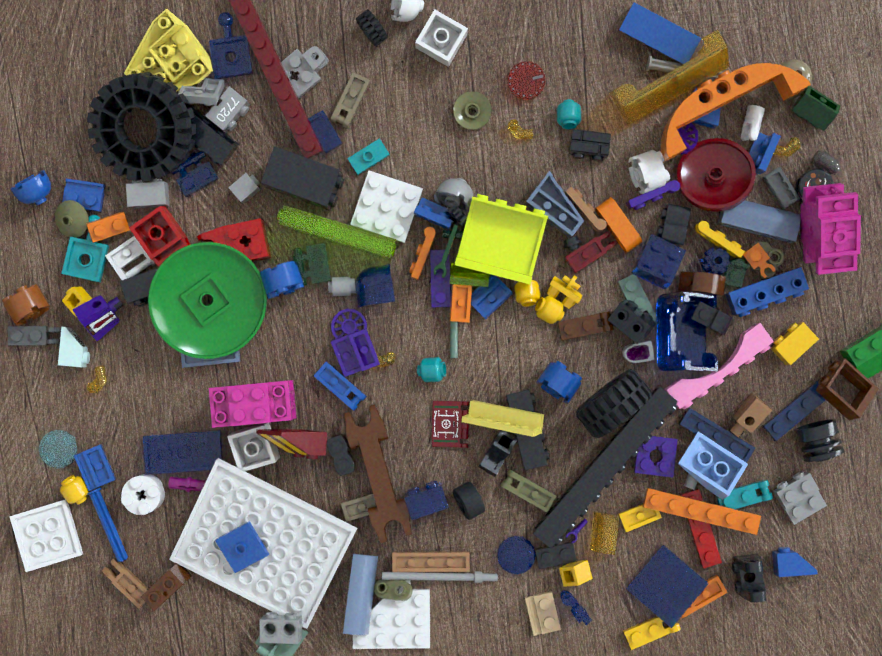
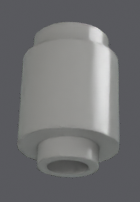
[328,277,356,296]

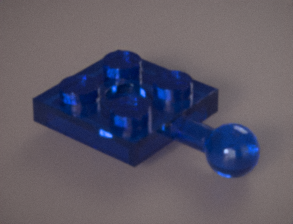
[209,12,253,79]

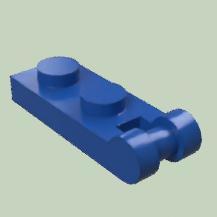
[314,361,367,411]

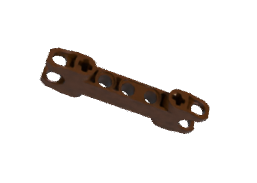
[344,405,412,543]

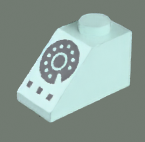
[58,327,90,367]

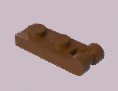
[557,311,614,341]

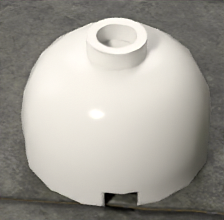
[391,0,424,22]

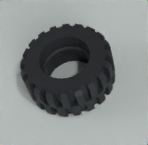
[576,369,652,439]

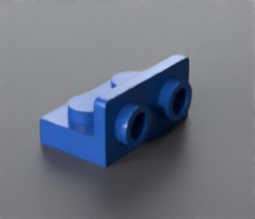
[749,132,781,175]
[414,198,453,230]

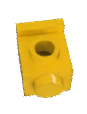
[62,287,92,317]

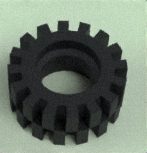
[355,9,388,47]

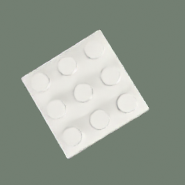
[350,171,423,243]
[10,500,83,572]

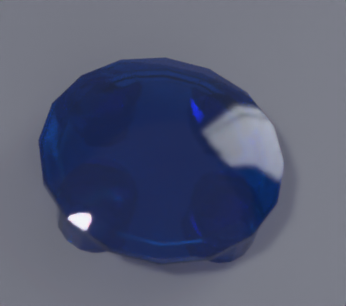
[497,536,536,574]

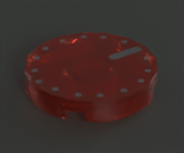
[508,61,545,100]

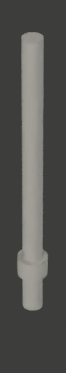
[382,571,498,583]

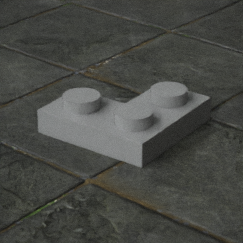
[178,78,225,106]

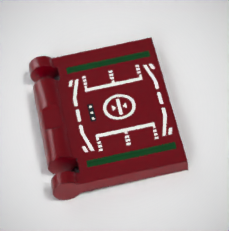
[432,401,469,448]

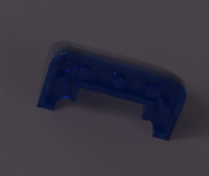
[656,292,718,372]

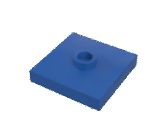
[215,521,269,573]

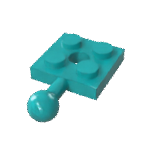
[61,215,109,283]

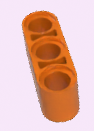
[595,197,643,253]

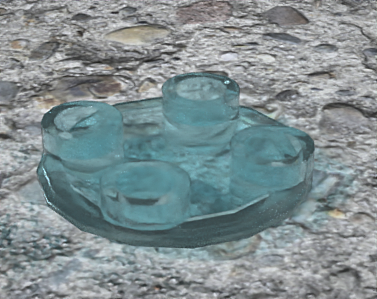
[39,430,77,468]

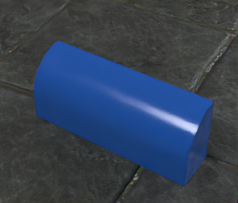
[619,2,701,66]

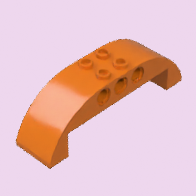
[660,63,811,163]

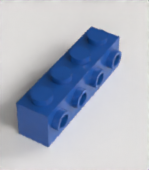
[725,267,809,317]

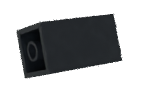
[261,146,345,211]

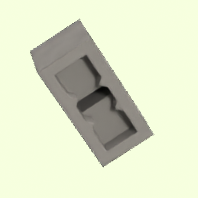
[260,612,302,644]

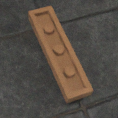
[392,551,470,572]

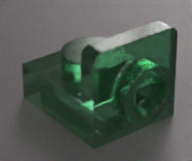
[723,258,750,288]

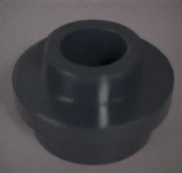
[563,236,582,251]

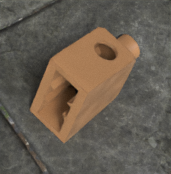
[730,393,772,437]

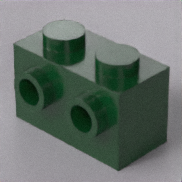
[792,86,841,131]

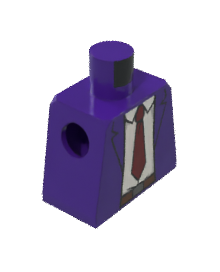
[73,296,124,341]

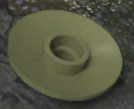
[453,91,491,130]
[55,200,89,238]

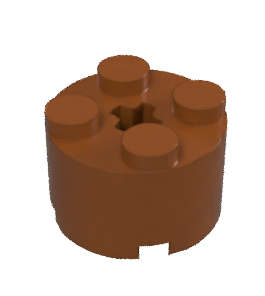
[2,284,50,326]

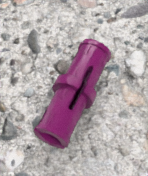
[168,476,206,492]

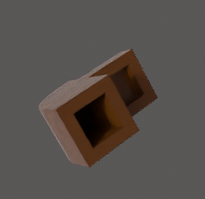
[678,271,726,296]

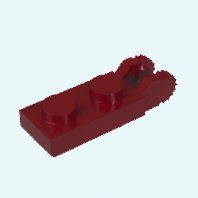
[564,230,618,274]

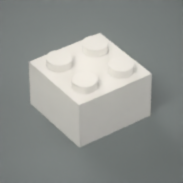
[415,9,468,67]
[227,423,280,471]

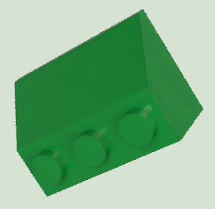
[840,325,882,379]

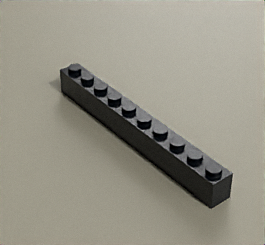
[533,385,678,549]

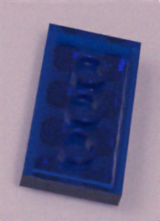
[143,430,223,475]

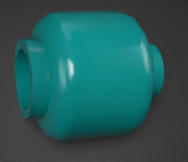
[556,99,582,130]
[417,357,446,383]

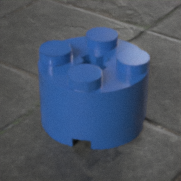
[260,261,304,299]
[536,361,582,404]

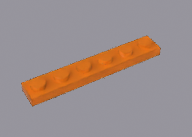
[643,488,761,535]

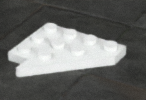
[353,580,430,649]

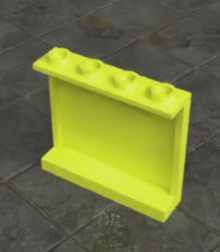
[455,194,548,284]

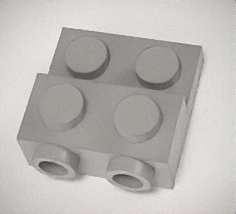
[773,471,827,525]

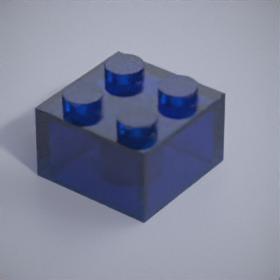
[631,234,686,290]
[404,480,449,520]

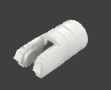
[741,105,765,141]

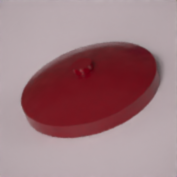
[677,138,756,212]

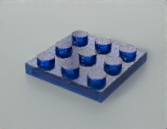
[626,545,709,628]

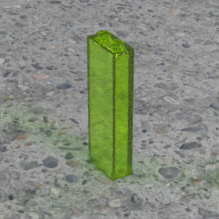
[277,205,397,261]

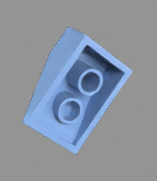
[678,432,748,500]

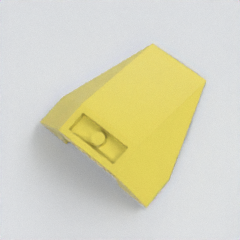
[124,9,213,92]

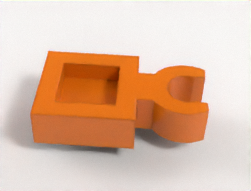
[743,243,776,278]

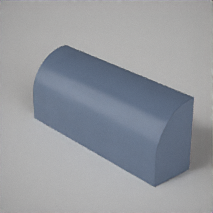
[717,200,801,243]
[343,554,378,635]

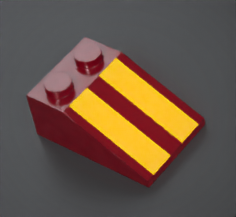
[256,429,327,459]

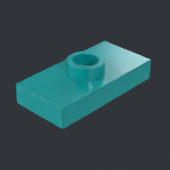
[347,138,390,175]

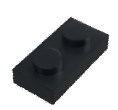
[535,542,577,569]

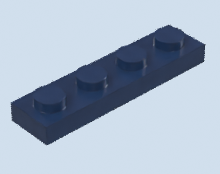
[763,378,825,441]
[679,408,755,463]

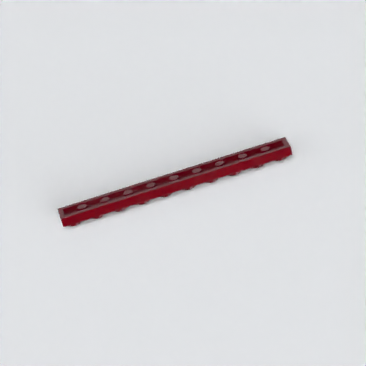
[229,0,323,159]

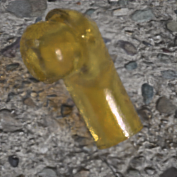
[507,119,533,139]
[773,137,801,156]
[377,352,396,367]
[87,366,107,393]

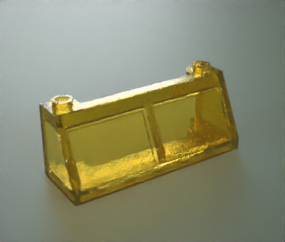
[609,29,729,126]

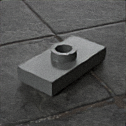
[762,167,800,209]

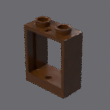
[815,359,879,420]
[141,564,192,611]

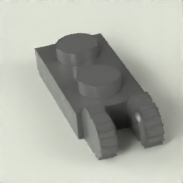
[8,326,61,346]

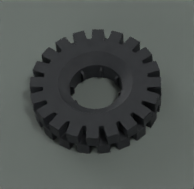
[87,73,196,181]

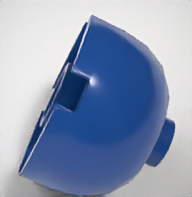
[10,170,51,205]

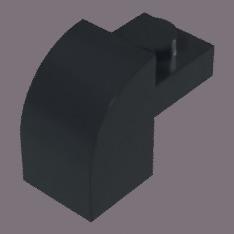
[690,301,733,336]
[478,430,518,477]

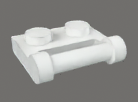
[105,236,156,280]

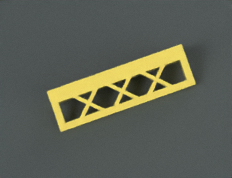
[462,400,544,437]

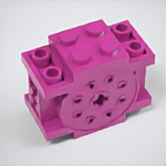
[801,183,861,275]
[209,380,297,428]

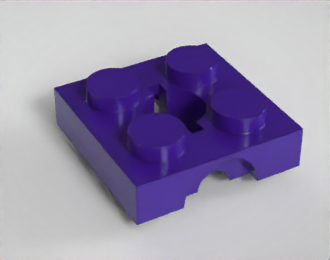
[634,436,678,478]

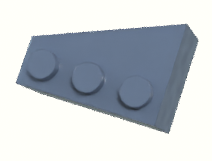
[525,171,584,238]

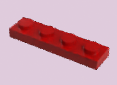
[680,489,722,569]

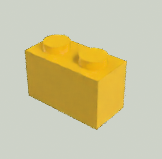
[770,322,819,365]

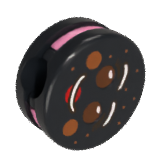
[795,169,834,203]

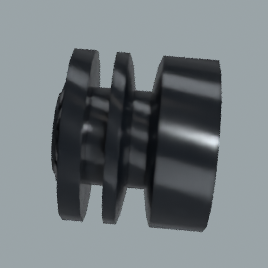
[795,419,844,462]

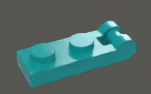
[716,479,773,509]

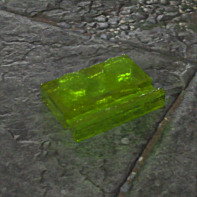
[450,263,489,287]

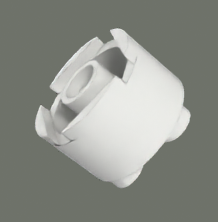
[629,150,670,194]
[121,474,165,515]

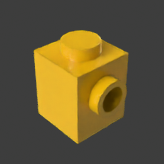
[559,560,593,587]

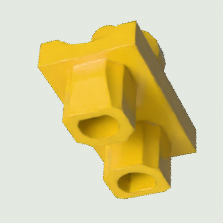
[547,275,583,309]

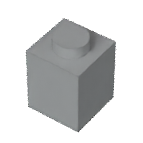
[228,173,261,204]

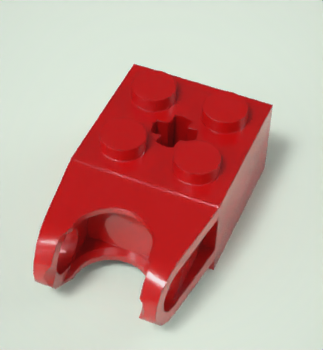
[129,206,191,267]
[197,218,271,262]

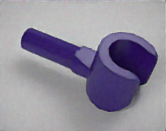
[566,519,588,543]

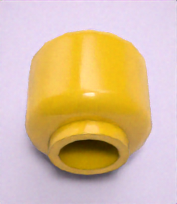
[514,280,540,307]
[535,296,565,324]
[60,475,89,505]

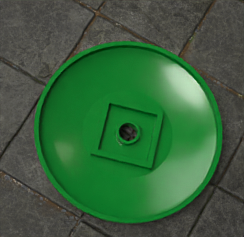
[148,242,267,359]

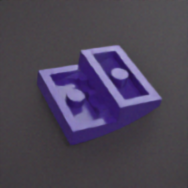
[330,328,380,377]

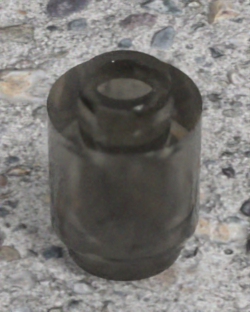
[810,150,841,176]

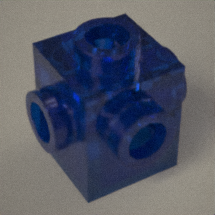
[700,247,731,275]

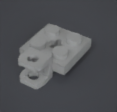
[281,46,329,99]

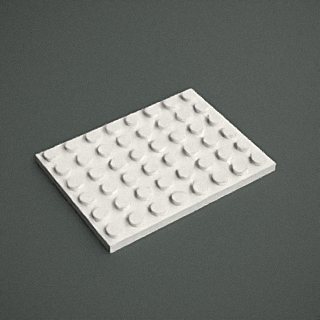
[169,458,357,629]

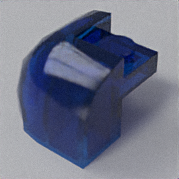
[355,264,396,308]

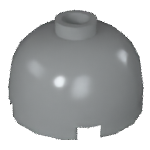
[434,178,473,214]

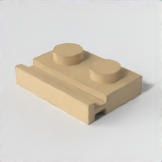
[525,591,561,636]

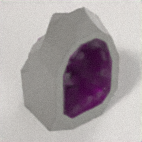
[622,340,654,363]

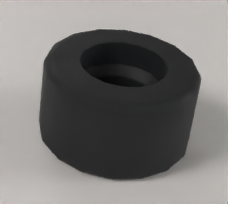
[453,482,485,520]

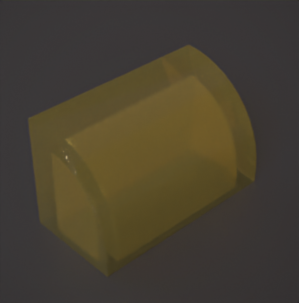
[590,511,620,555]

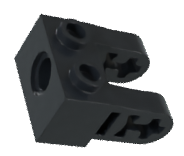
[732,554,767,602]

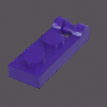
[626,180,680,210]

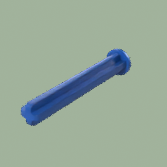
[87,487,128,562]

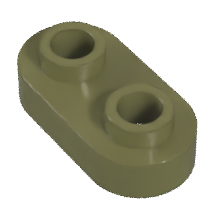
[374,579,413,601]

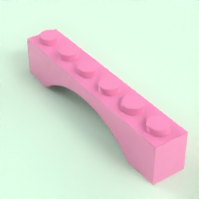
[664,323,774,410]

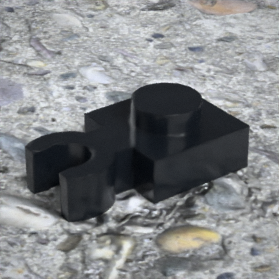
[445,206,467,226]

